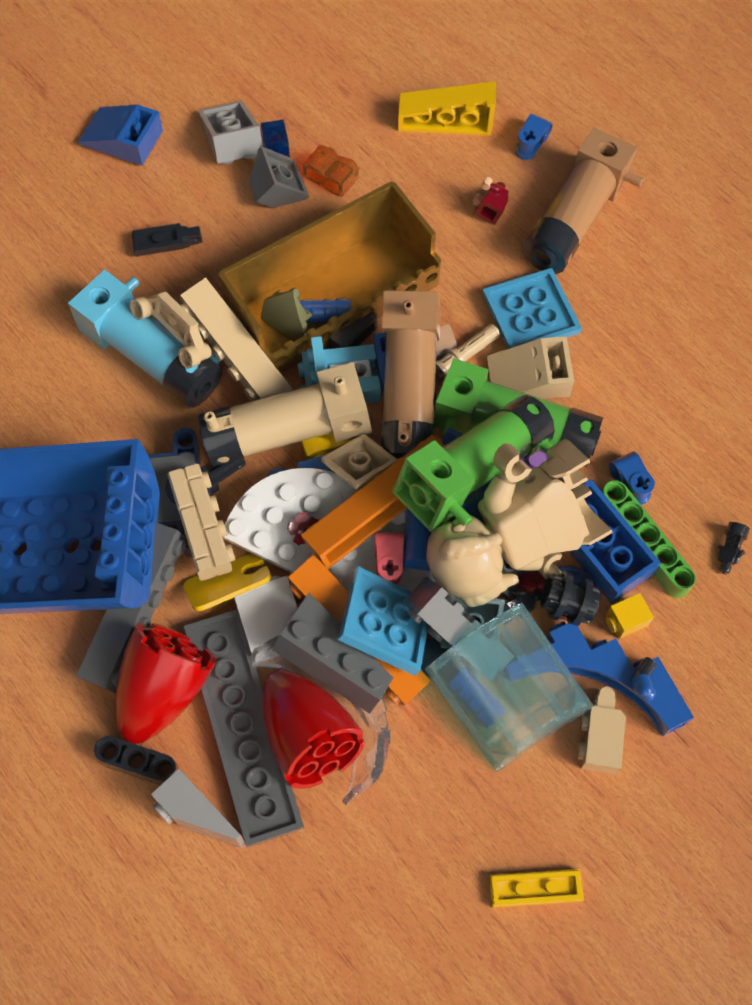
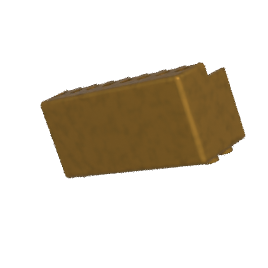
[219,182,441,373]

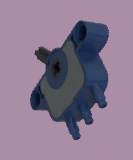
[148,427,246,558]

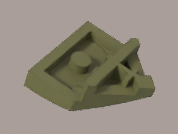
[261,288,312,342]

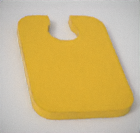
[183,553,271,611]

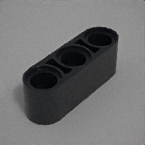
[94,736,179,785]

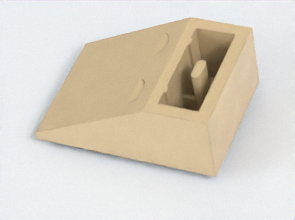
[487,336,575,399]

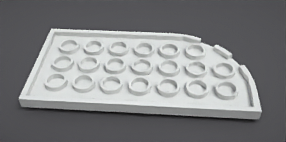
[223,468,435,592]

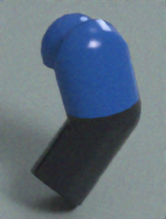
[631,657,657,701]

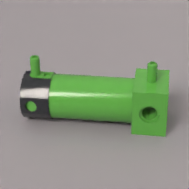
[434,358,603,467]
[392,395,555,532]

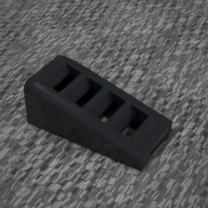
[328,312,377,349]

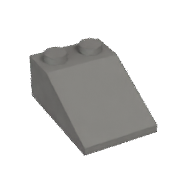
[198,101,263,164]
[151,769,246,849]

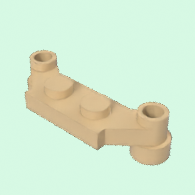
[130,292,211,369]

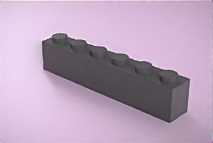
[76,522,187,693]

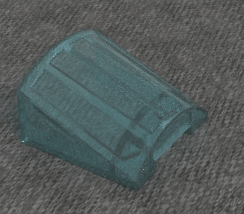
[425,603,594,772]

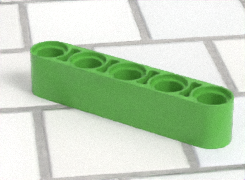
[602,480,696,598]

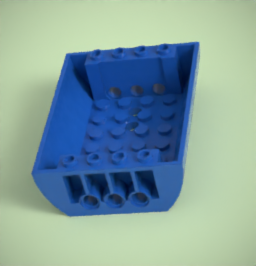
[0,439,160,615]

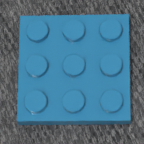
[482,268,582,349]
[338,566,428,676]

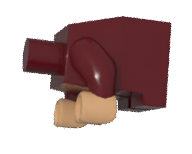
[472,177,509,225]

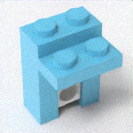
[298,337,381,403]

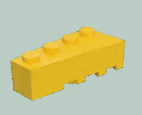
[398,81,496,136]

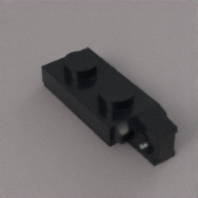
[132,223,203,257]

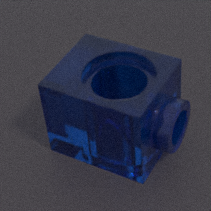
[260,119,290,157]

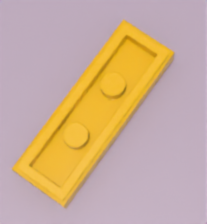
[489,869,584,908]

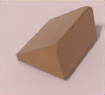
[436,323,458,361]

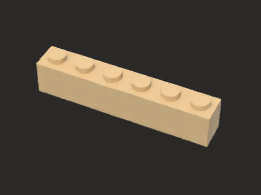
[178,278,293,401]

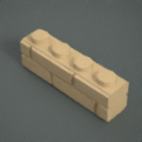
[167,464,235,581]

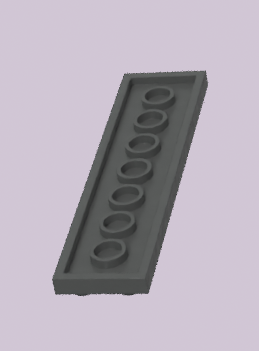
[184,609,305,848]

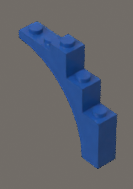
[502,621,694,737]

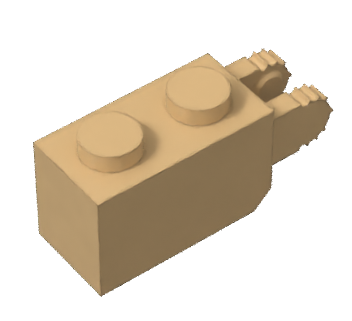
[577,686,626,775]

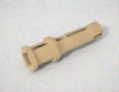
[435,324,500,382]

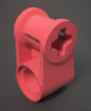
[374,532,404,585]

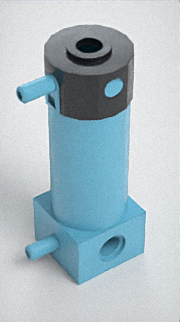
[68,269,222,408]

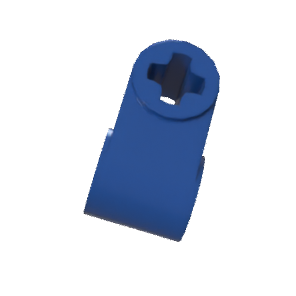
[515,113,553,160]
[609,451,655,505]

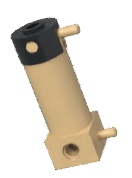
[198,362,372,467]

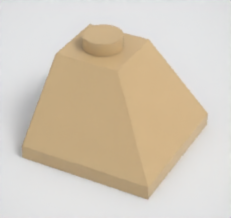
[321,434,398,490]

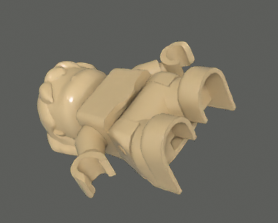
[426,439,612,607]

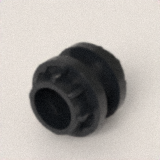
[540,571,601,626]

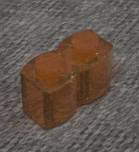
[303,145,359,197]

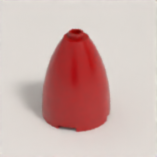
[116,623,216,745]
[263,669,365,789]

